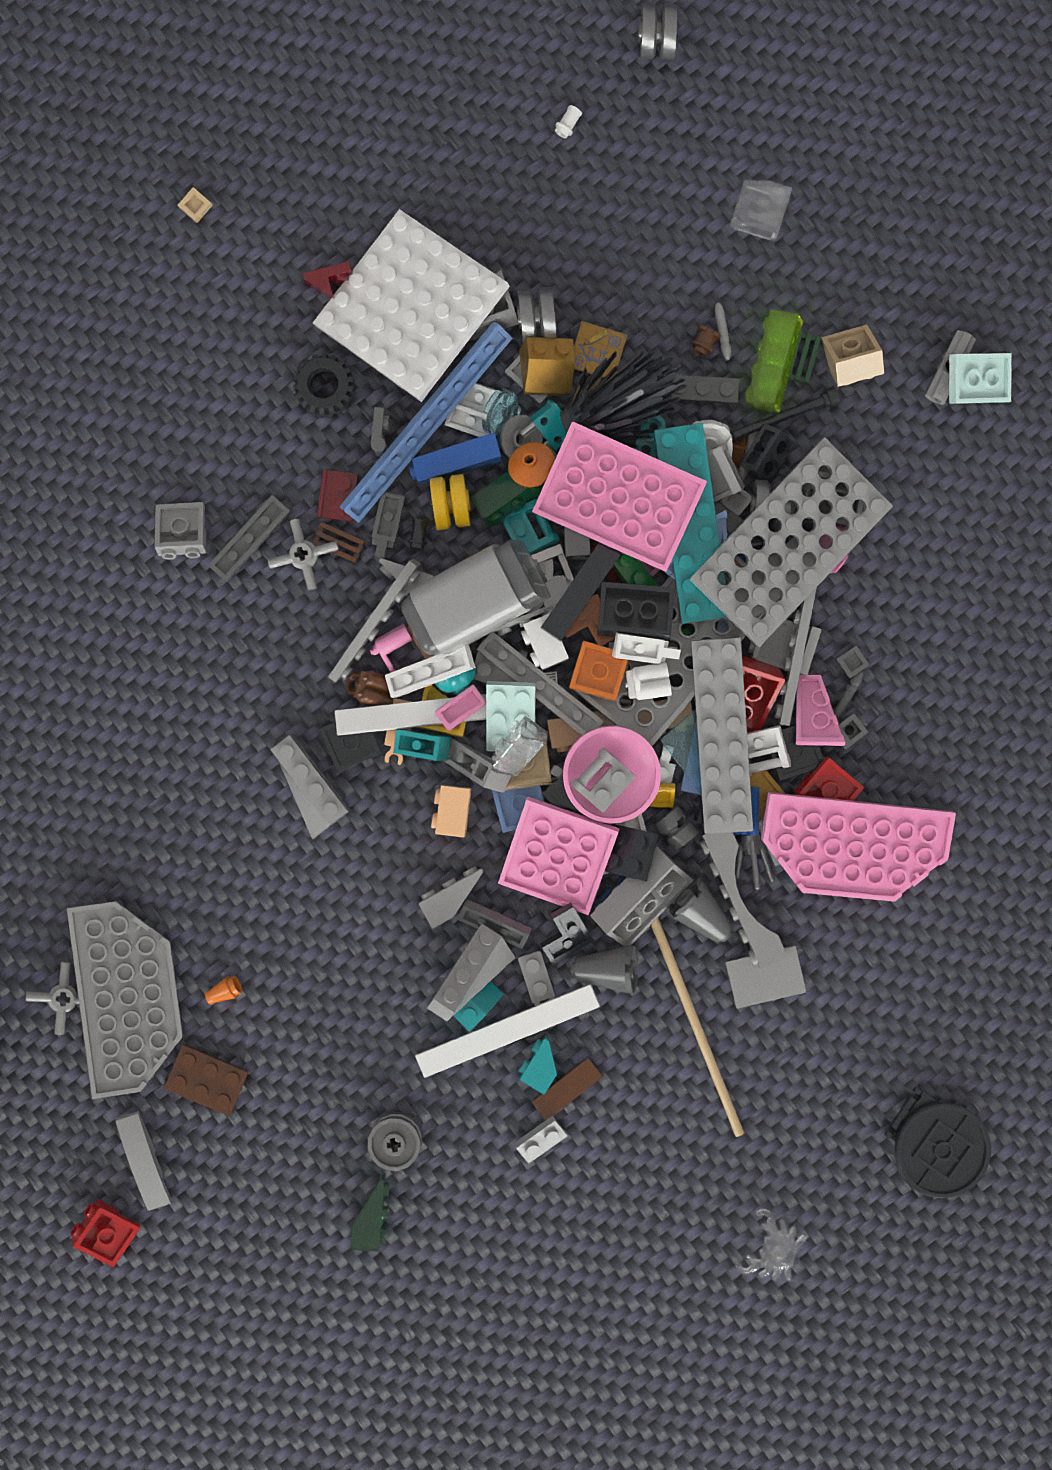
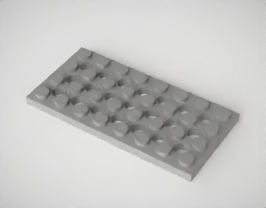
[689,437,893,647]
[574,571,762,746]

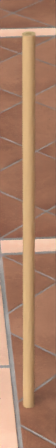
[651,918,744,1137]

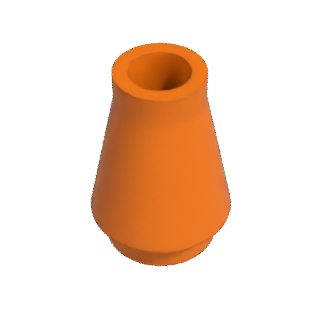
[205,976,242,1005]

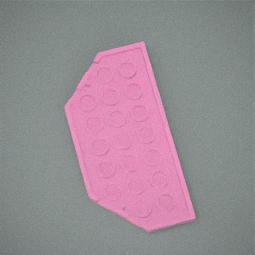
[761,792,956,901]

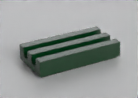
[785,330,821,384]

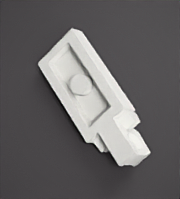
[612,632,681,664]

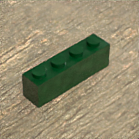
[469,443,557,528]

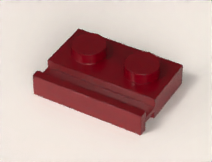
[317,469,359,522]

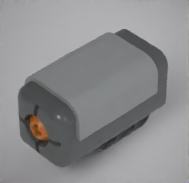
[402,539,551,655]

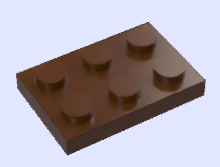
[164,1044,249,1116]

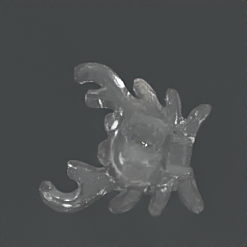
[736,1209,807,1282]

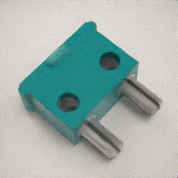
[520,400,567,451]

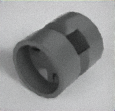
[654,805,699,851]

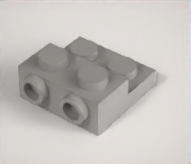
[155,502,206,560]

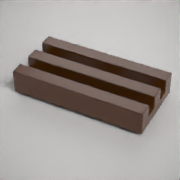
[312,522,365,563]

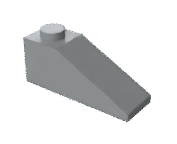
[444,738,513,793]

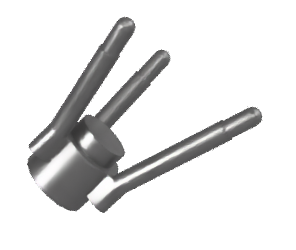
[735,835,774,890]

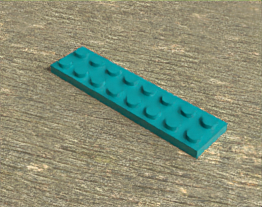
[654,423,727,624]

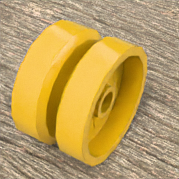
[430,474,471,531]

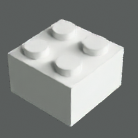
[521,613,569,671]

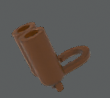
[346,670,393,706]

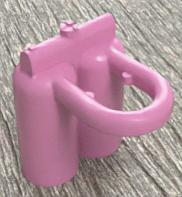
[369,623,412,672]

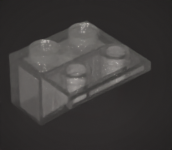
[491,716,548,776]

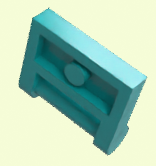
[503,499,560,555]

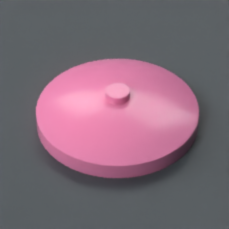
[563,725,661,823]

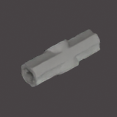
[925,330,976,405]

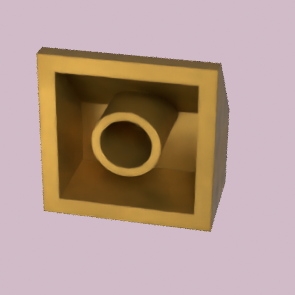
[519,337,575,396]

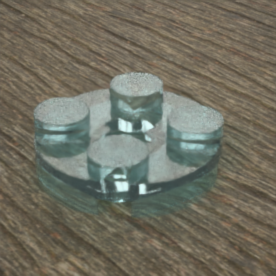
[482,388,521,437]

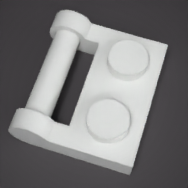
[747,725,791,776]

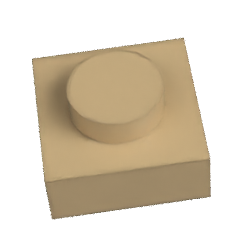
[178,187,213,223]

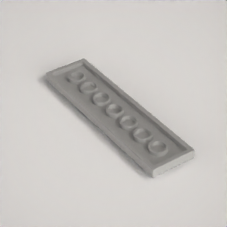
[691,637,753,834]

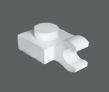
[659,744,676,783]

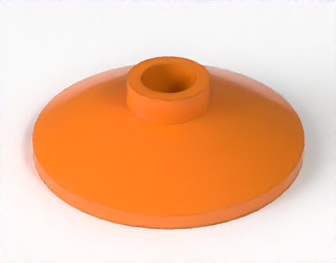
[508,442,555,487]

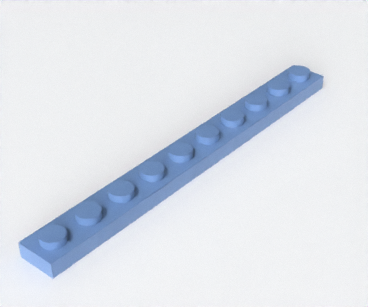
[340,321,512,523]

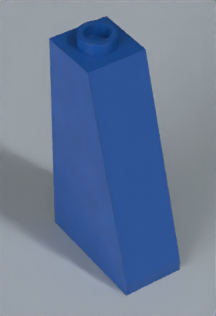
[409,433,502,485]

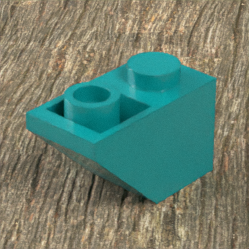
[518,1035,557,1094]

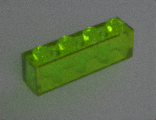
[745,309,803,413]

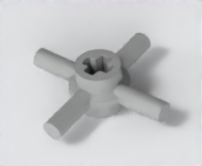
[268,519,339,591]
[25,962,79,1035]

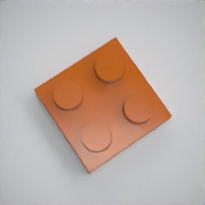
[569,641,628,702]

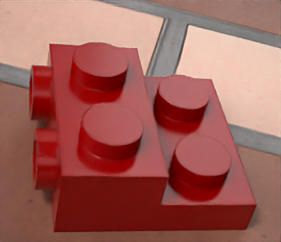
[794,757,865,801]
[70,1199,140,1267]

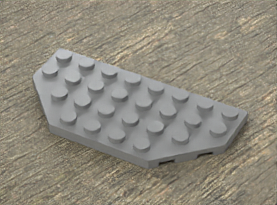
[67,901,183,1099]

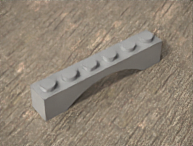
[699,832,788,969]

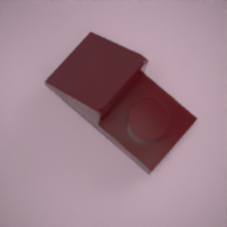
[302,262,352,299]

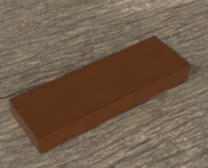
[532,1057,603,1120]

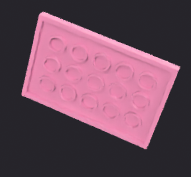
[532,421,707,572]

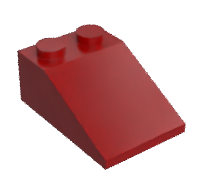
[742,655,785,733]

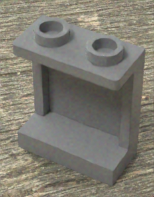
[707,443,745,502]
[748,615,822,676]

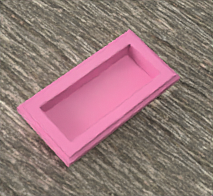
[434,684,486,731]

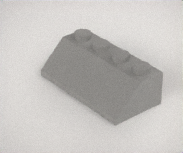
[590,846,693,946]

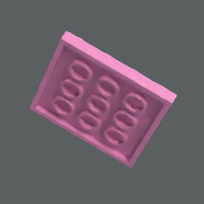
[498,797,619,915]

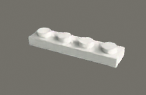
[385,645,476,698]

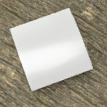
[444,383,506,437]

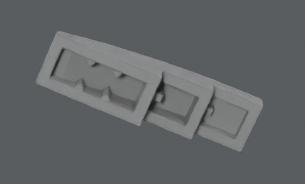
[115,1111,171,1211]

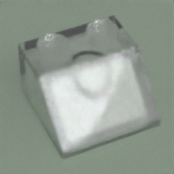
[729,180,793,241]

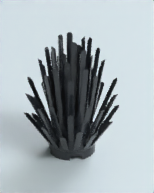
[560,351,686,448]

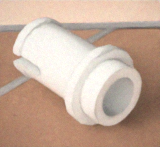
[555,105,582,138]

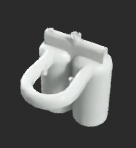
[625,662,672,700]

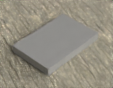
[725,945,806,1008]

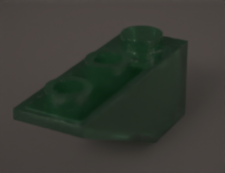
[351,1174,390,1252]

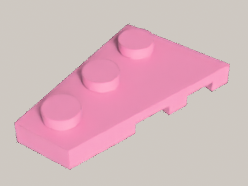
[796,675,845,746]

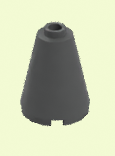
[666,878,732,943]
[571,945,638,994]

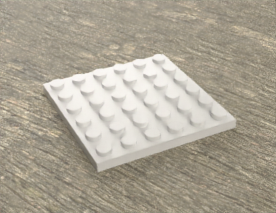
[313,209,510,402]

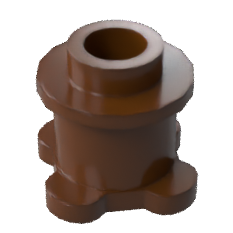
[690,325,721,356]

